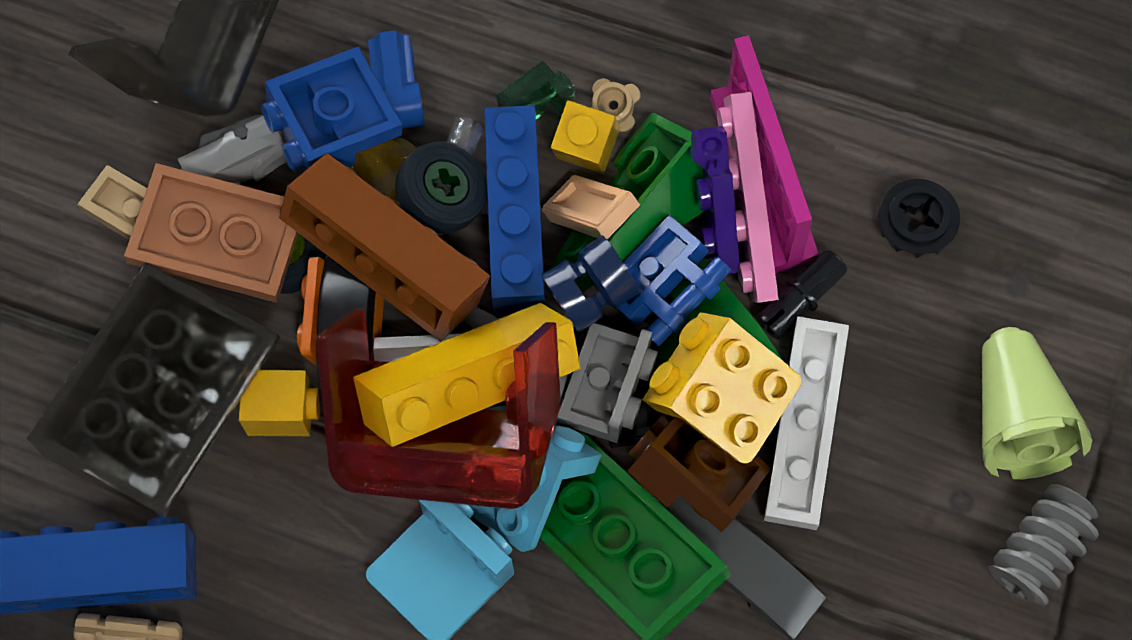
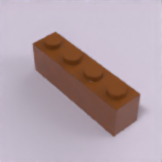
[279,153,490,342]

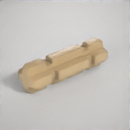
[74,613,183,640]

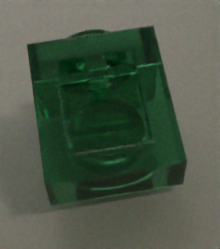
[496,61,577,119]

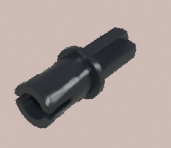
[755,250,847,340]

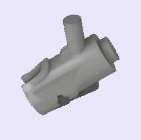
[178,115,287,185]

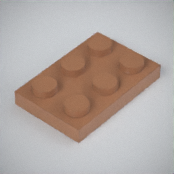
[124,163,299,303]

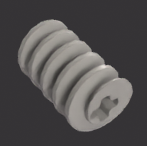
[987,484,1099,607]

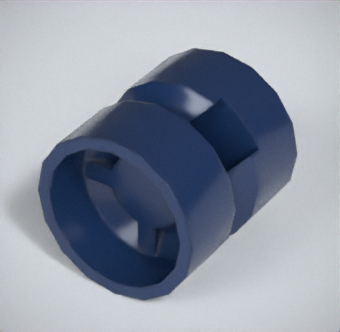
[541,235,640,333]

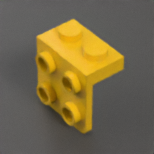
[642,312,801,464]

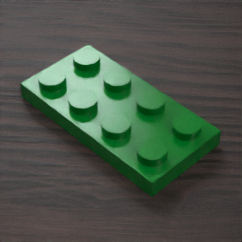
[539,433,731,640]

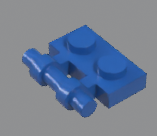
[617,215,731,347]

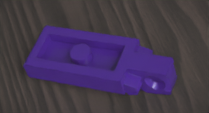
[690,126,740,274]

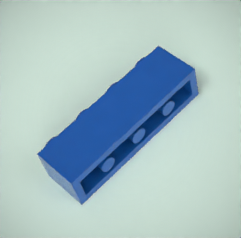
[484,105,545,319]
[0,517,197,615]

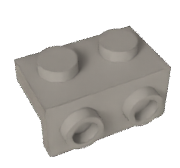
[557,323,658,443]

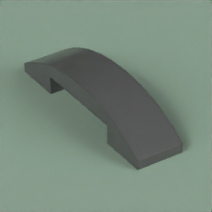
[649,493,826,640]

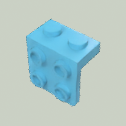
[454,401,602,552]
[366,485,514,640]

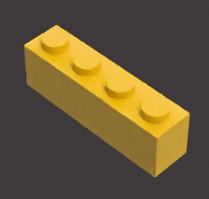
[353,303,581,447]

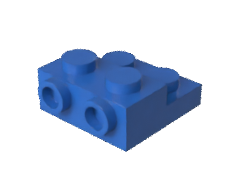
[261,47,402,173]

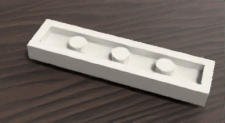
[764,316,849,530]

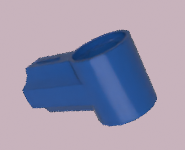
[368,30,425,129]

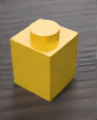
[550,100,620,174]
[239,370,320,436]

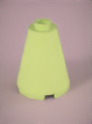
[982,327,1092,480]

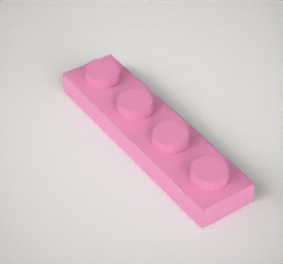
[717,92,779,303]

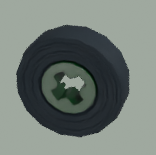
[395,141,488,234]

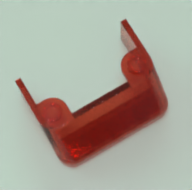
[316,309,561,509]

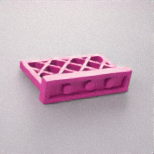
[710,35,819,274]

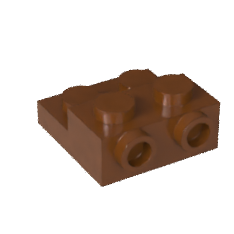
[627,413,772,532]

